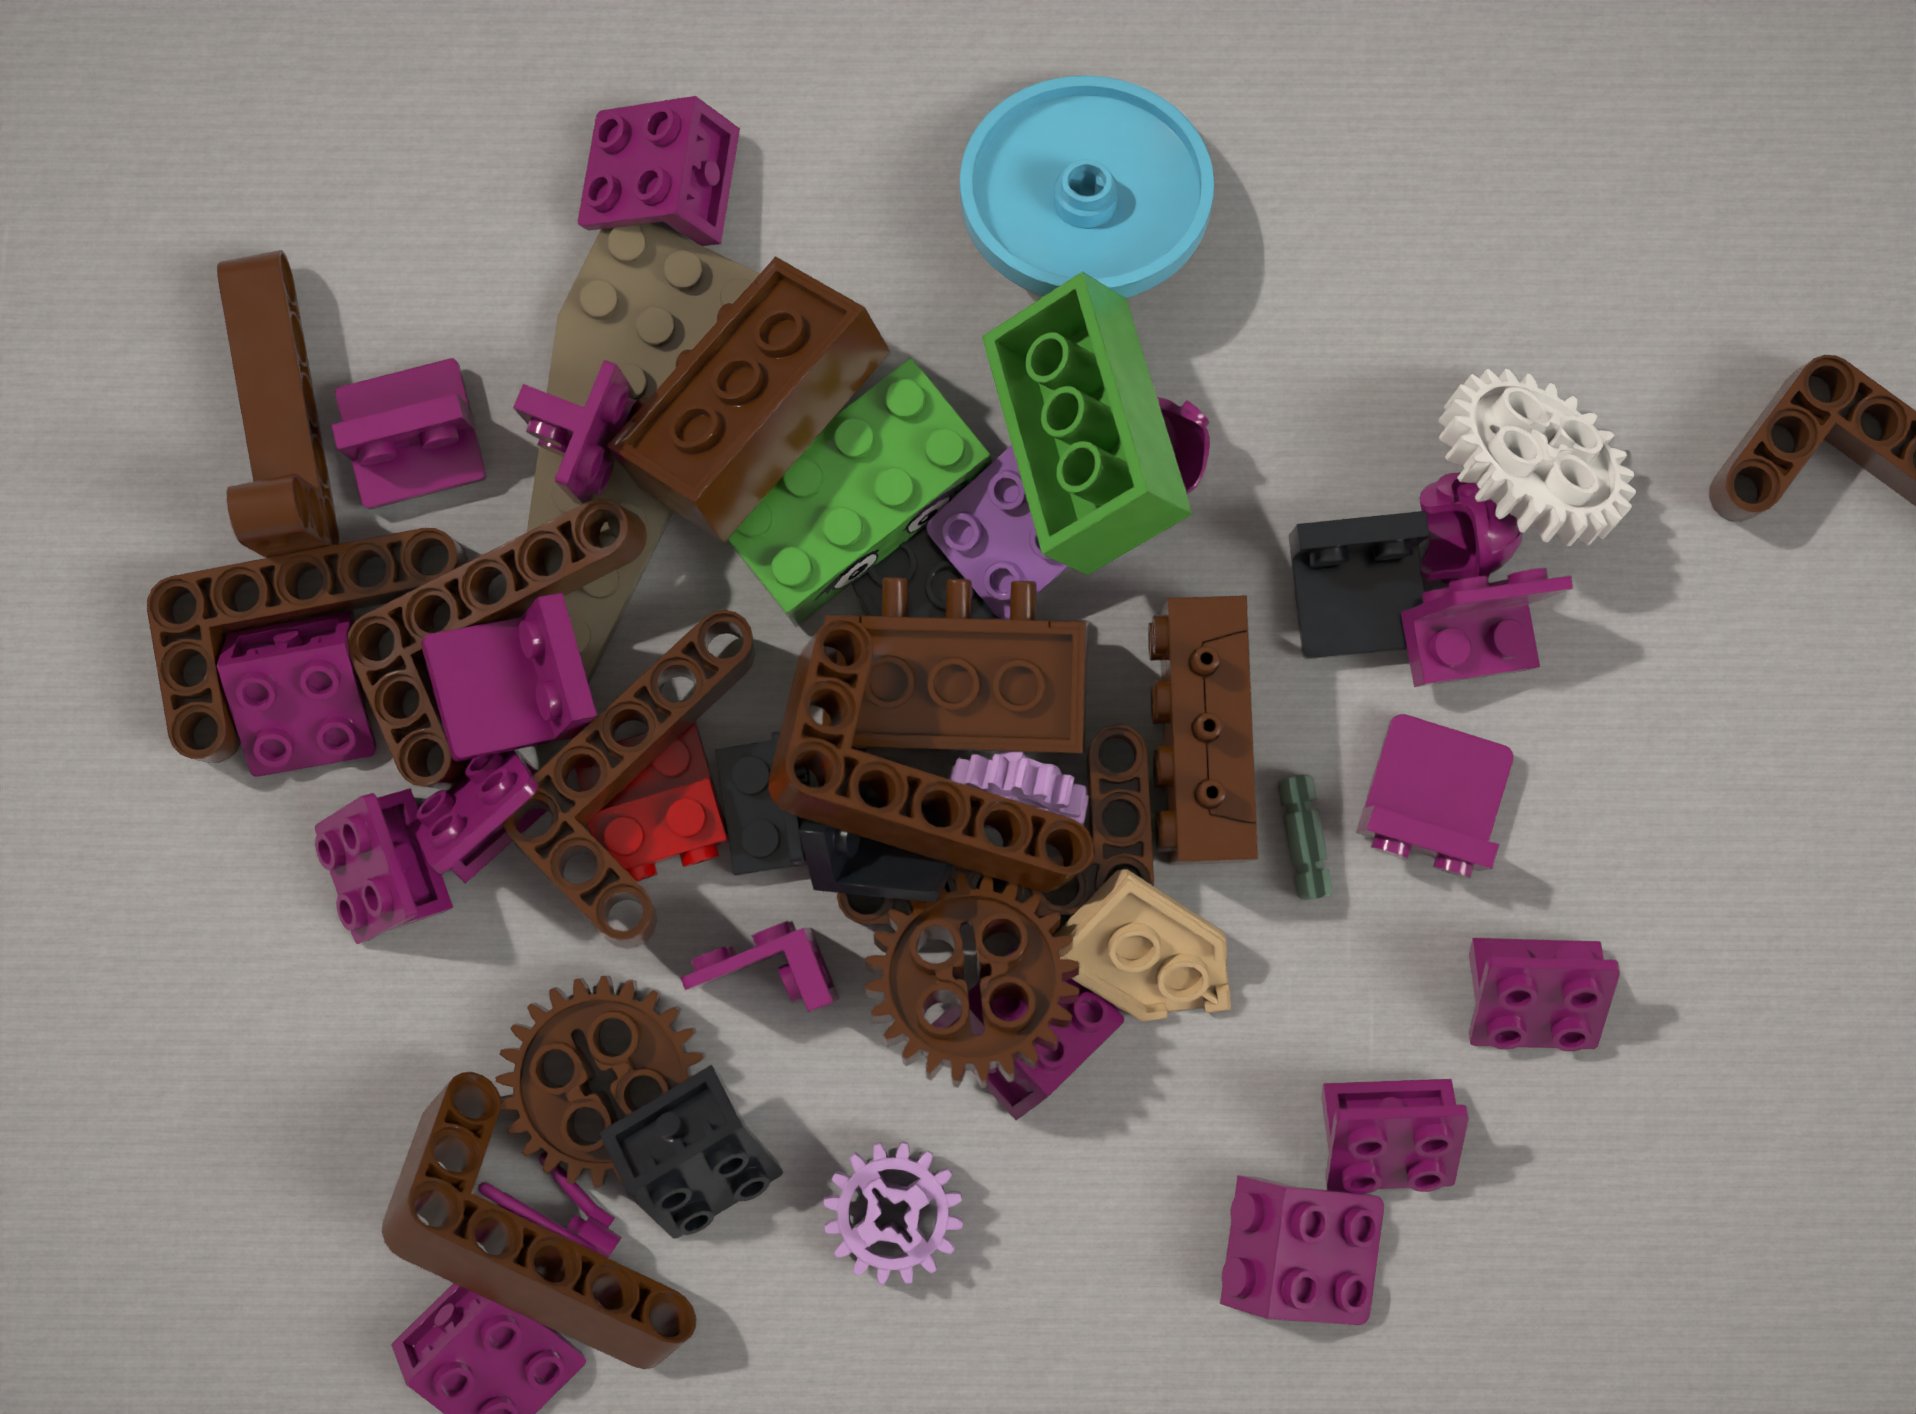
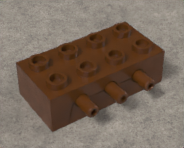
[607,256,891,543]
[822,577,1088,753]
[1148,595,1258,865]

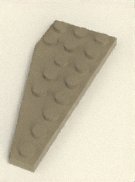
[527,223,760,685]

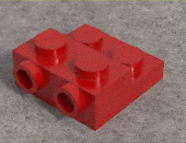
[575,721,729,882]

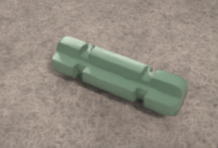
[1278,774,1333,900]

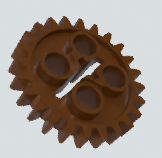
[865,873,1079,1088]
[496,976,706,1188]

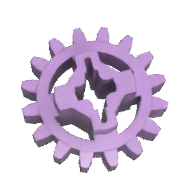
[949,751,1089,831]
[823,1141,963,1285]

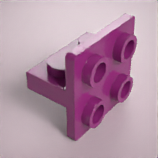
[331,358,487,510]
[513,360,637,505]
[315,788,453,944]
[1469,938,1620,1051]
[1321,1079,1469,1194]

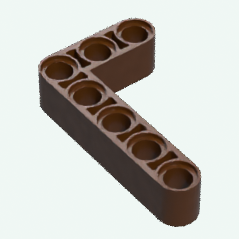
[217,250,340,558]
[1709,355,1916,522]
[347,499,647,790]
[147,528,468,763]
[503,610,755,949]
[768,617,1094,892]
[837,724,1154,925]
[381,1072,696,1369]

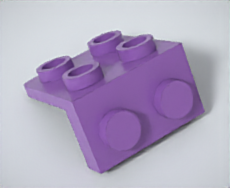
[927,445,1069,618]

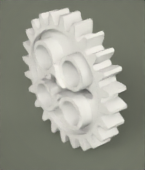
[1439,369,1636,546]

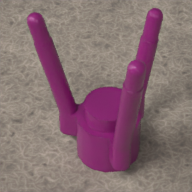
[478,1152,622,1258]

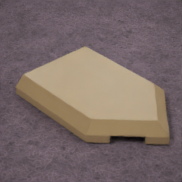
[1053,869,1231,1022]

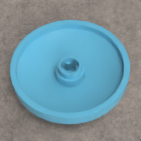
[960,76,1214,298]

